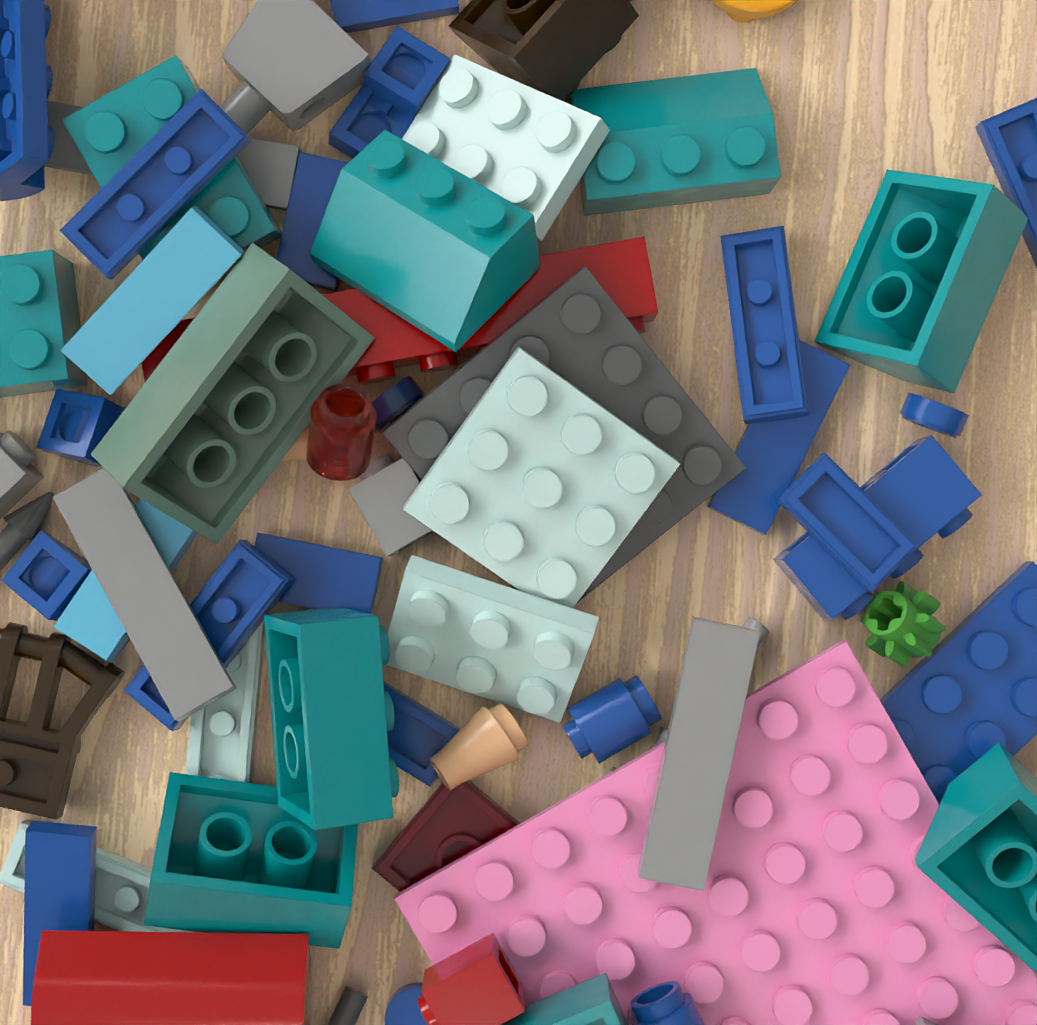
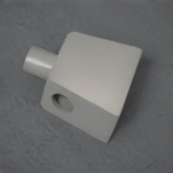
[219,0,371,134]

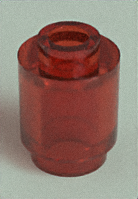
[306,384,377,481]

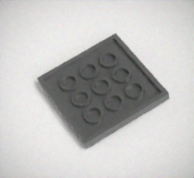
[382,265,746,603]

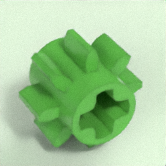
[861,581,946,667]

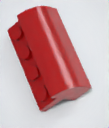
[31,930,311,1025]

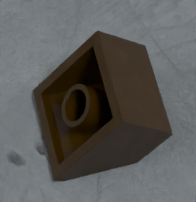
[449,0,639,101]

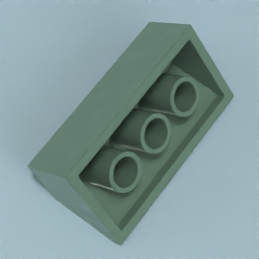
[91,242,375,545]

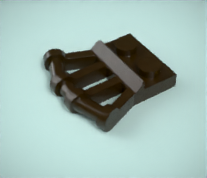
[0,622,125,819]

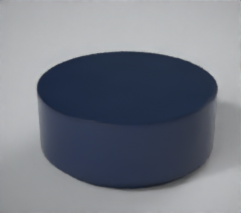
[361,376,425,433]

